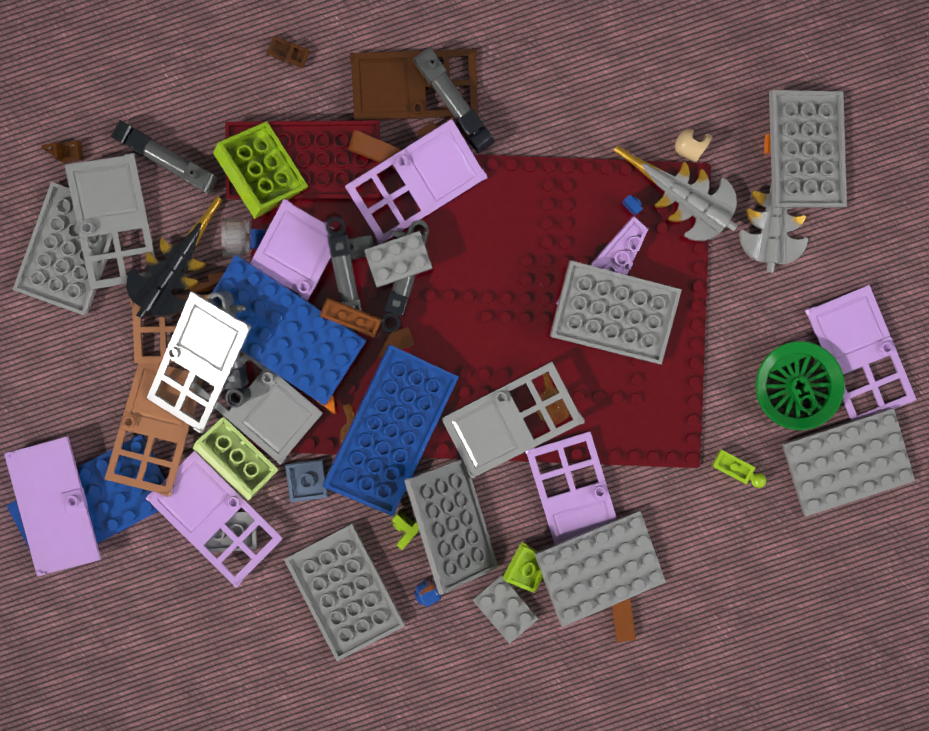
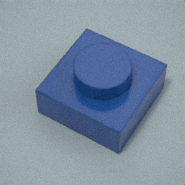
[622,195,643,217]
[250,229,267,250]

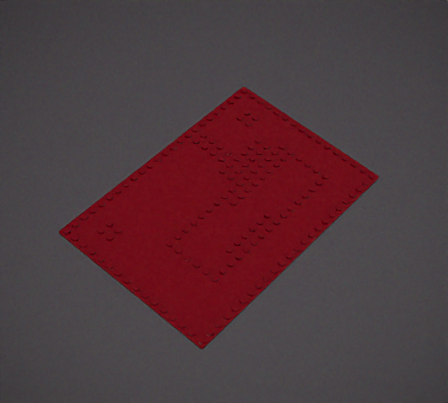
[244,155,711,468]

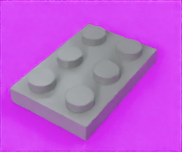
[364,231,433,288]
[199,511,258,553]
[472,574,539,644]

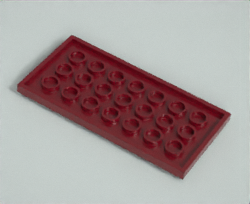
[225,120,381,200]

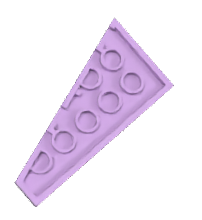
[556,216,648,305]

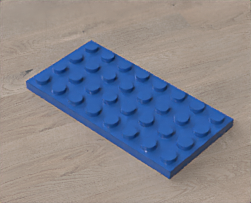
[212,255,367,406]
[322,344,459,516]
[6,434,167,550]

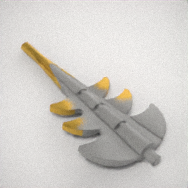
[614,145,738,241]
[739,182,808,273]

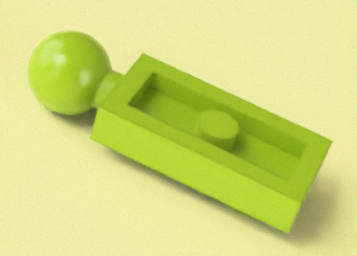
[711,449,767,488]

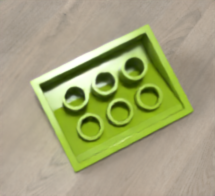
[213,121,308,219]

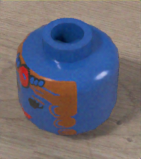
[414,578,442,607]

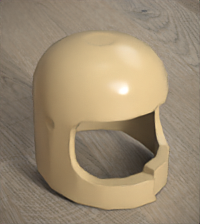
[675,129,712,163]

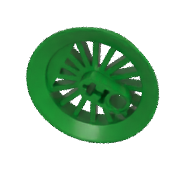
[755,341,845,430]

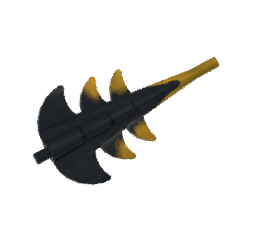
[126,196,223,320]

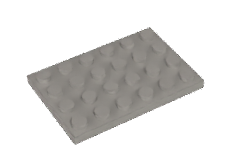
[769,90,847,208]
[13,182,113,316]
[550,261,682,365]
[782,408,915,516]
[404,459,498,595]
[534,510,666,627]
[284,523,405,661]

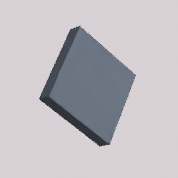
[285,459,329,503]

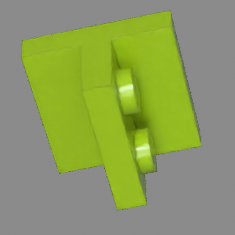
[392,510,419,550]
[502,542,543,593]

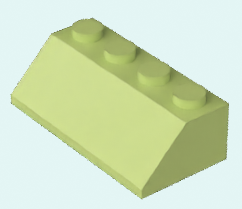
[193,416,278,502]

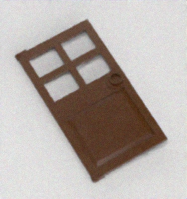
[349,48,478,121]

